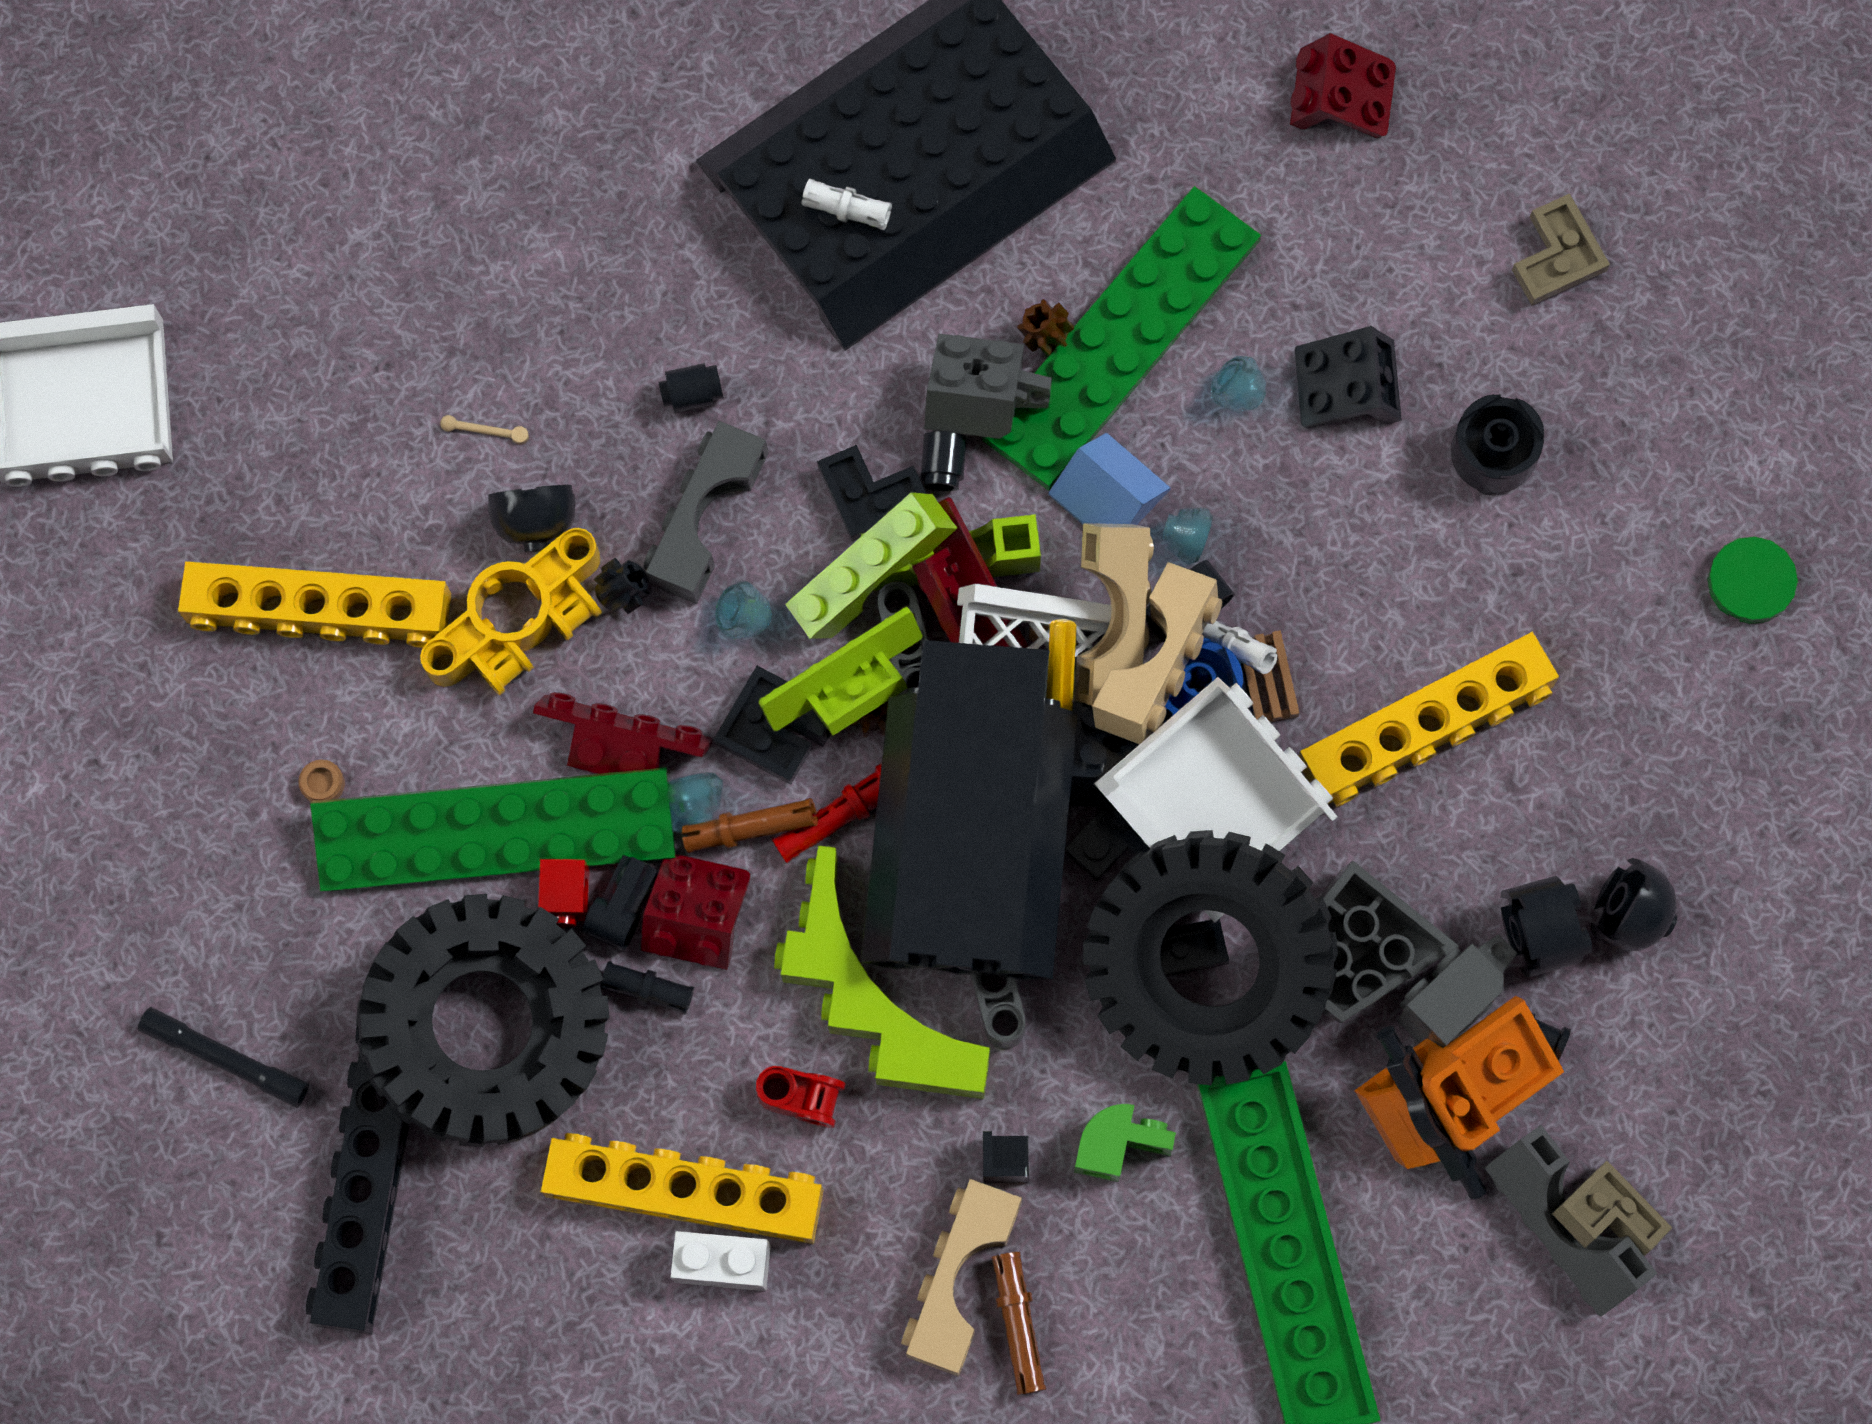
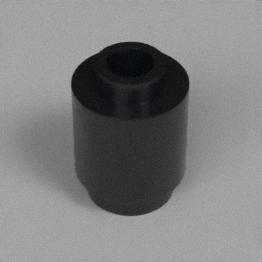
[658,363,724,414]
[921,430,967,492]

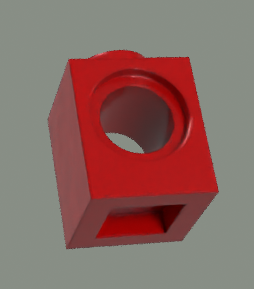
[538,859,590,928]

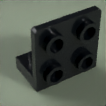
[1295,326,1402,429]

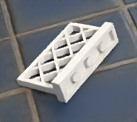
[957,584,1111,702]

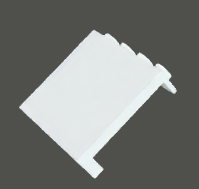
[0,304,173,487]
[1094,677,1338,923]

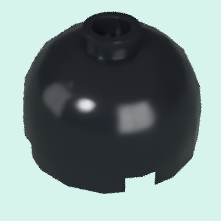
[488,485,575,553]
[1591,858,1677,951]

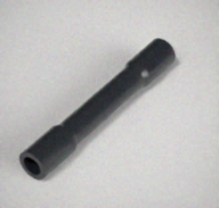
[138,1007,310,1108]

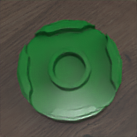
[1707,536,1798,624]

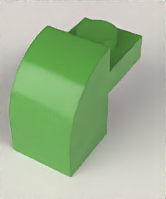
[1074,1104,1176,1182]

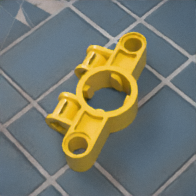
[420,528,602,696]

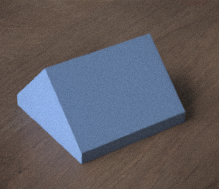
[1048,433,1171,525]

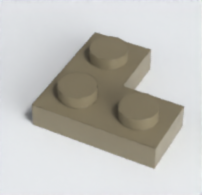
[1512,193,1610,306]
[1552,1161,1672,1256]

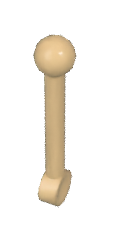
[440,415,529,445]

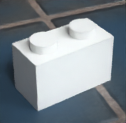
[670,1231,771,1291]

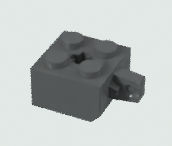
[924,333,1052,439]
[1397,935,1517,1048]

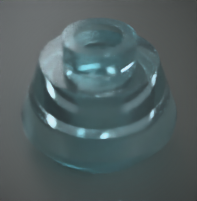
[1210,356,1266,412]
[1161,508,1213,565]
[715,581,772,639]
[666,772,723,824]

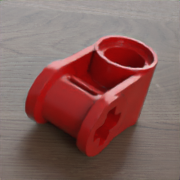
[756,1066,846,1128]

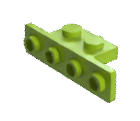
[759,607,923,736]

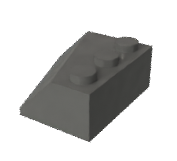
[1320,861,1459,1023]

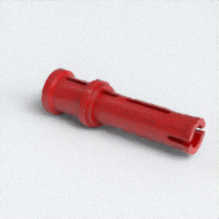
[772,763,882,863]

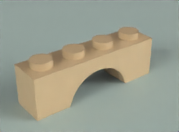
[1074,523,1154,706]
[1092,562,1222,744]
[901,1179,1022,1377]

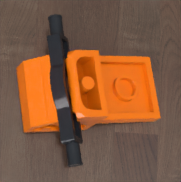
[1354,996,1564,1200]

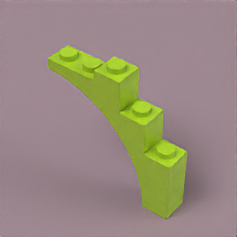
[774,845,990,1099]

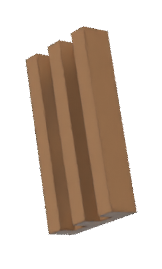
[1241,630,1299,723]

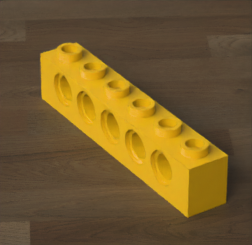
[178,561,452,648]
[1298,631,1559,807]
[541,1133,824,1244]

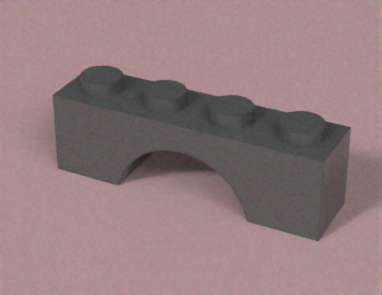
[643,421,769,604]
[1484,1125,1658,1317]

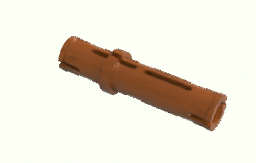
[682,798,818,853]
[991,1252,1046,1395]

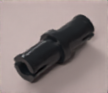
[600,961,695,1015]

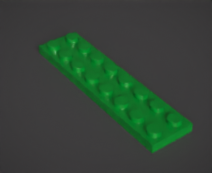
[982,186,1261,491]
[310,767,676,891]
[1197,1061,1381,1424]

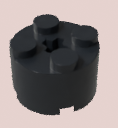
[1450,394,1544,495]
[1500,876,1592,977]

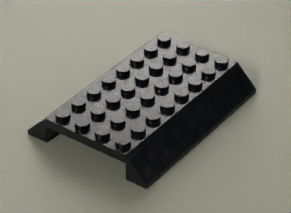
[696,0,1116,351]

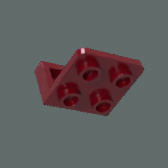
[1290,33,1396,138]
[641,854,750,970]

